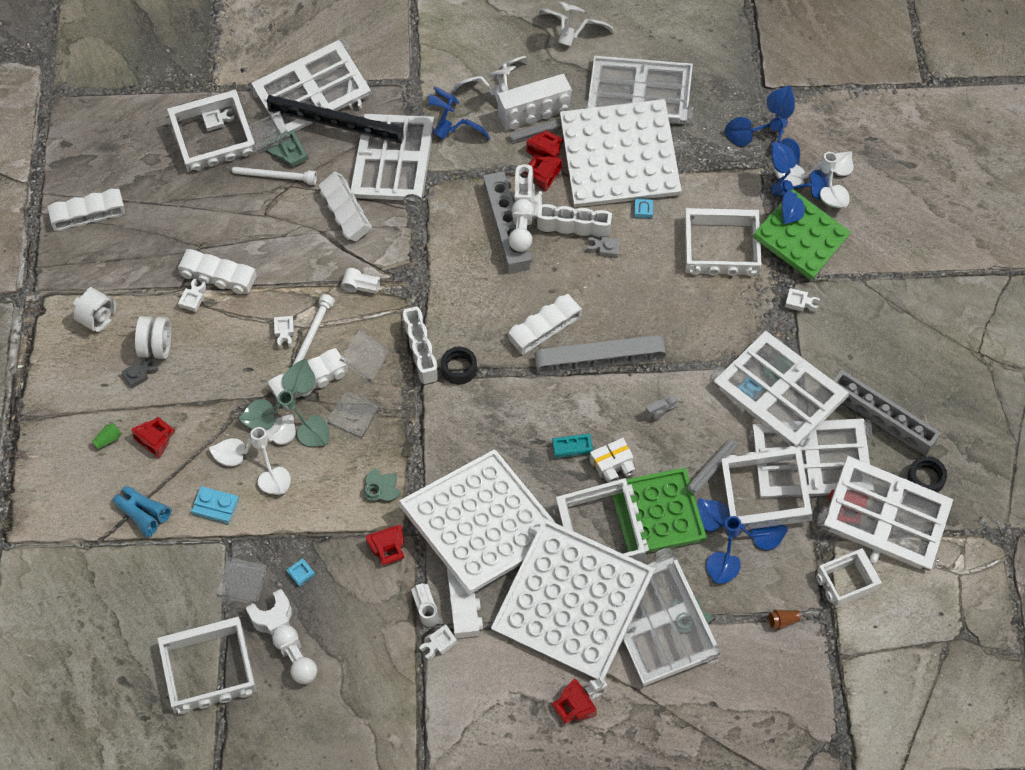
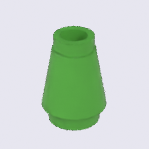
[92,422,122,449]

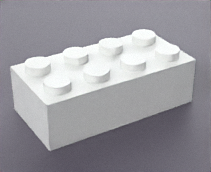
[498,74,572,131]

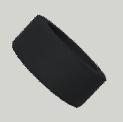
[441,346,477,385]
[907,456,947,493]

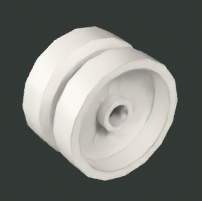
[135,316,171,359]

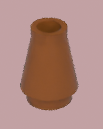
[768,610,801,630]

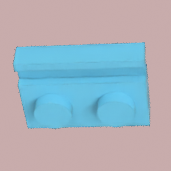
[191,486,239,524]

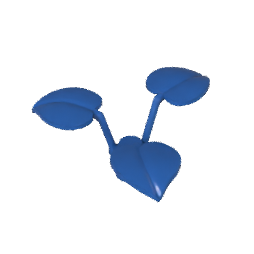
[724,85,800,166]
[428,86,490,141]
[771,142,829,224]
[697,498,788,584]

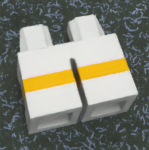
[589,438,635,483]

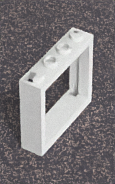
[167,90,256,172]
[684,208,761,276]
[722,446,812,531]
[556,478,649,561]
[158,617,257,714]

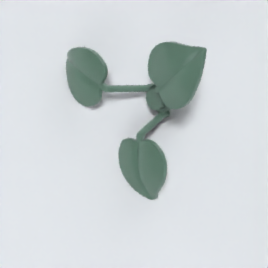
[239,359,330,447]

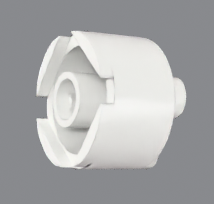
[73,287,116,332]

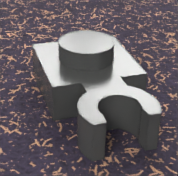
[121,358,158,388]

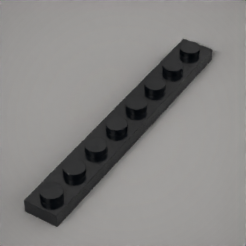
[266,95,404,144]

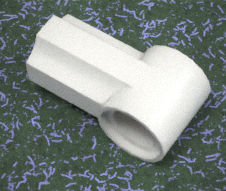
[341,268,380,294]
[411,583,439,627]

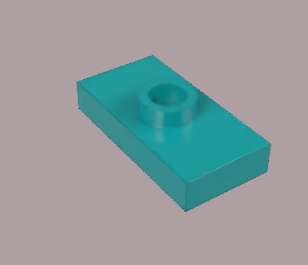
[552,433,593,459]

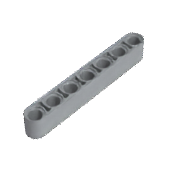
[534,335,666,374]

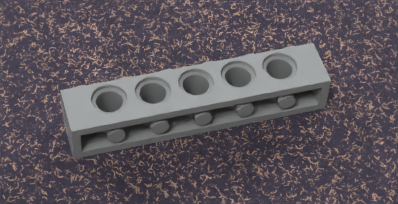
[483,171,533,274]
[828,370,941,456]

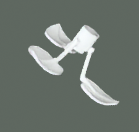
[538,1,614,46]
[453,56,527,104]
[774,151,854,208]
[209,414,296,495]

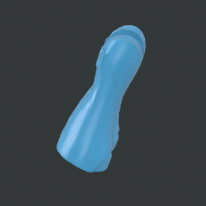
[112,486,172,538]

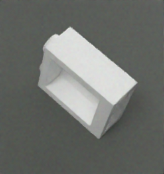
[816,548,882,608]

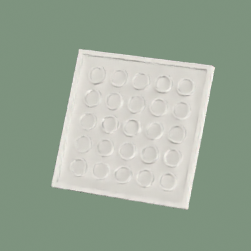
[560,99,682,208]
[398,449,556,595]
[491,518,655,679]

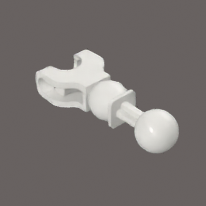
[509,164,535,252]
[246,589,317,684]

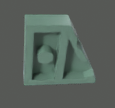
[263,130,309,167]

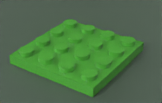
[752,189,851,281]
[612,467,707,553]

